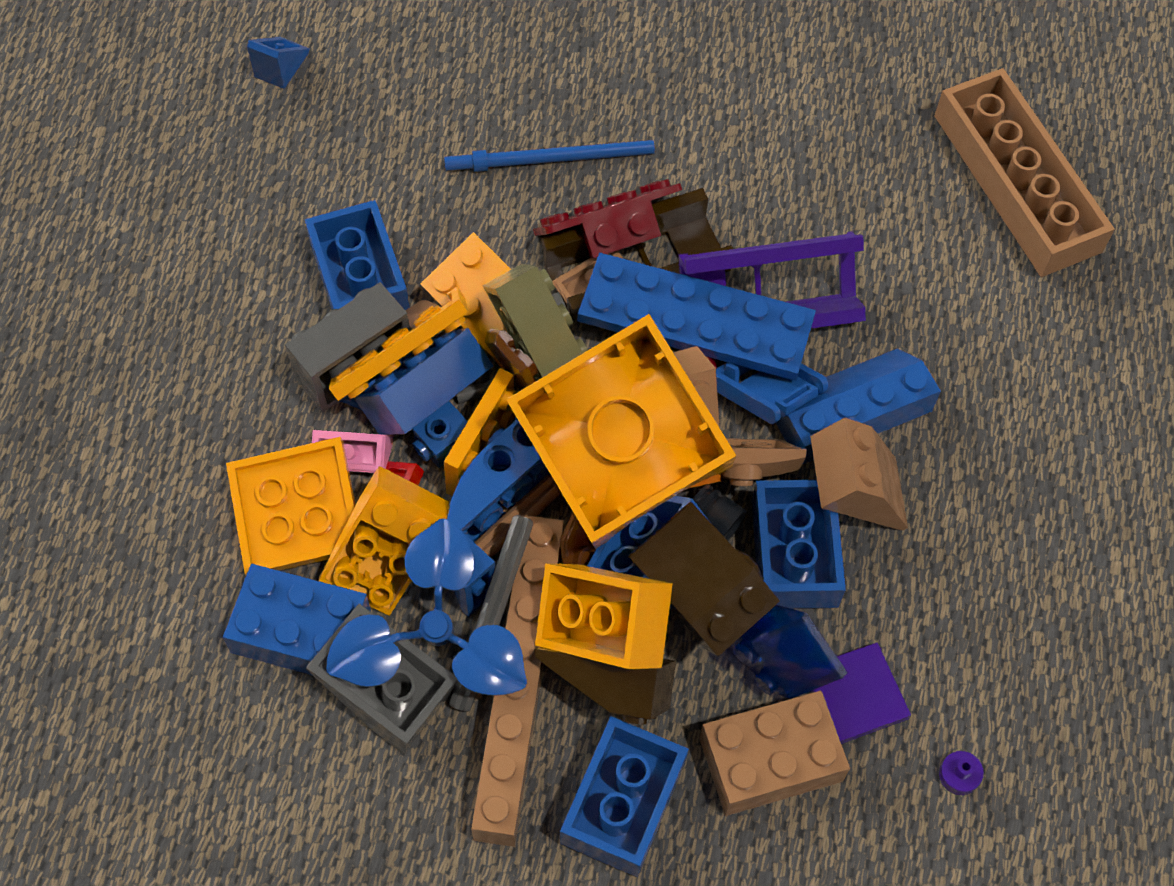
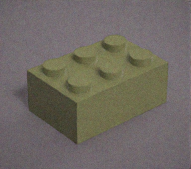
[483,264,588,381]

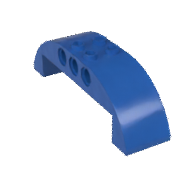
[447,417,551,617]

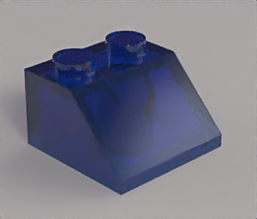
[733,605,848,699]

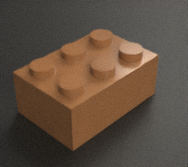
[699,691,850,816]

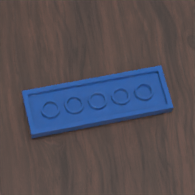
[577,252,816,381]

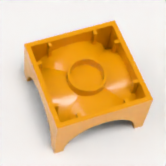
[506,314,737,549]

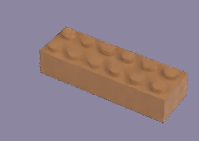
[934,68,1115,277]

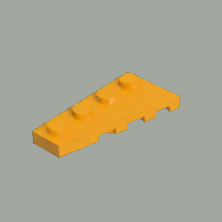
[329,287,468,401]

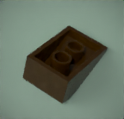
[628,502,780,657]
[535,647,676,725]

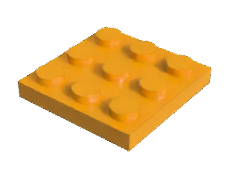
[226,437,356,575]

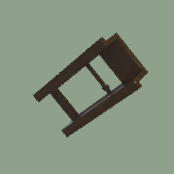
[541,188,733,323]

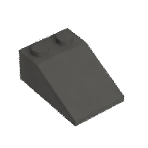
[306,604,457,754]

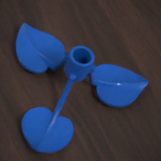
[326,519,527,695]

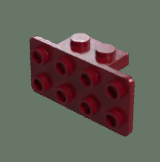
[533,179,682,259]

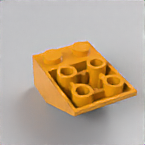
[319,466,449,616]

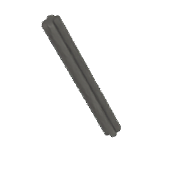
[450,515,533,712]

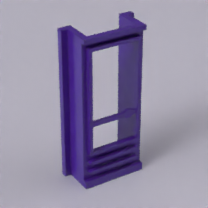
[679,232,866,328]

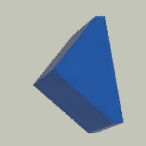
[247,37,310,89]

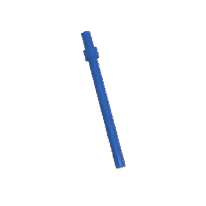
[444,140,655,172]

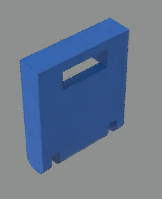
[716,362,829,424]

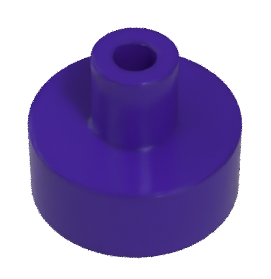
[939,751,984,795]

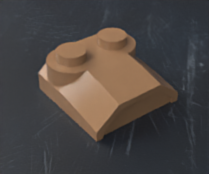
[721,438,806,486]

